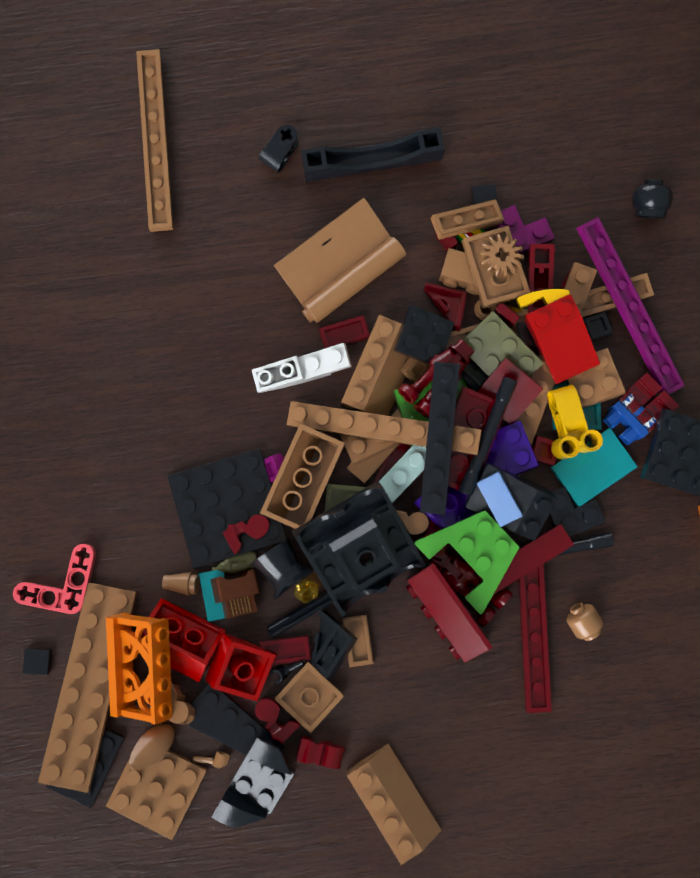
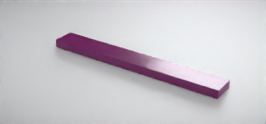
[576,217,685,395]

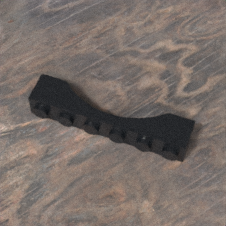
[301,127,445,182]
[420,362,460,515]

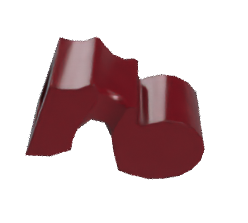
[223,514,270,555]
[255,697,301,743]
[296,734,345,769]

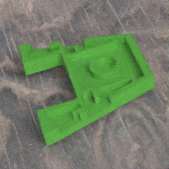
[414,510,519,615]

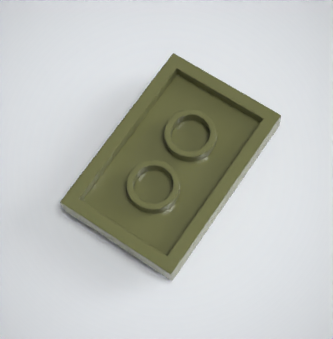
[463,310,544,376]

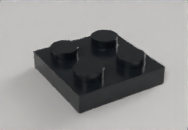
[393,305,454,365]

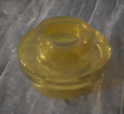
[294,580,318,603]

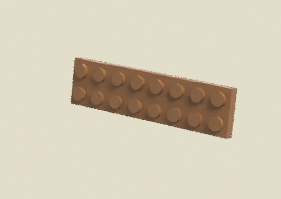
[38,582,137,793]

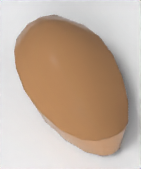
[129,724,175,771]

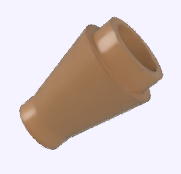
[162,572,200,596]

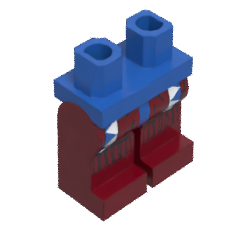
[603,373,679,445]

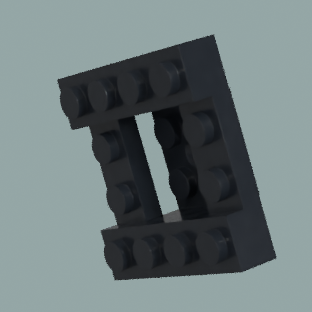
[292,481,427,616]

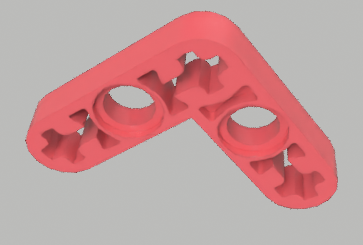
[13,544,96,614]

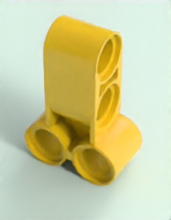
[547,385,603,459]

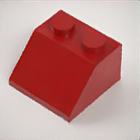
[205,633,276,702]

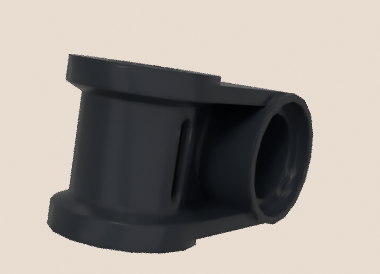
[258,125,298,173]

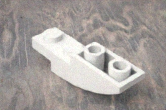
[252,343,352,393]

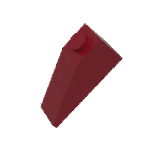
[527,244,555,314]

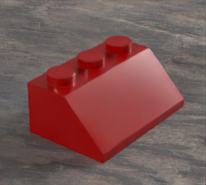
[141,598,226,682]

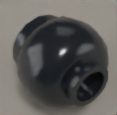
[632,179,673,218]

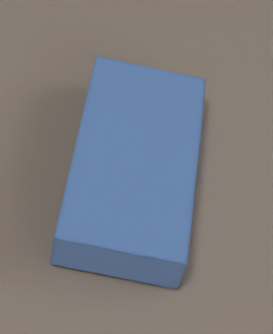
[477,471,523,527]

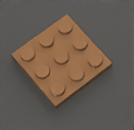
[106,737,207,840]

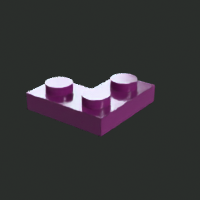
[496,205,555,254]

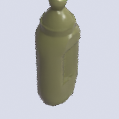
[212,551,257,574]

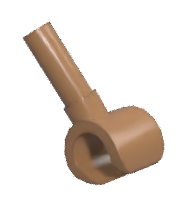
[193,751,230,768]

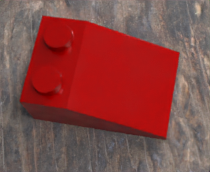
[524,294,600,385]

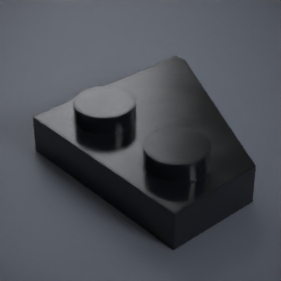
[311,610,358,679]

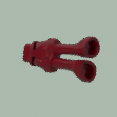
[398,339,474,419]
[430,551,513,628]

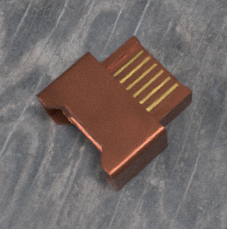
[210,569,260,619]

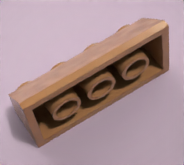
[341,315,409,416]
[260,423,345,529]
[347,743,442,865]

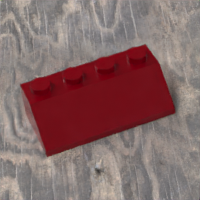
[406,563,492,662]

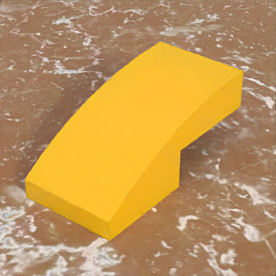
[516,289,570,309]

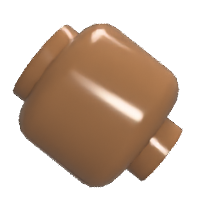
[566,603,603,641]

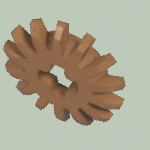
[480,234,524,277]

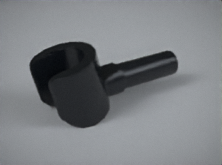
[270,660,305,684]

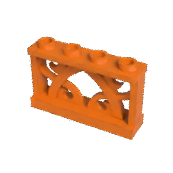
[106,612,172,725]

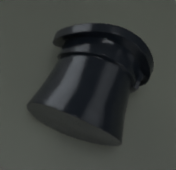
[252,538,315,600]

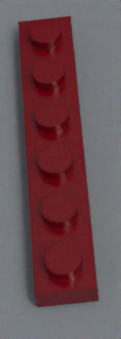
[518,564,552,713]

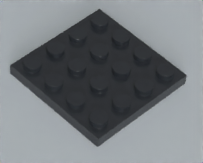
[167,448,287,569]

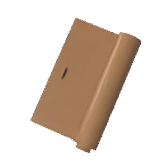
[273,198,406,323]

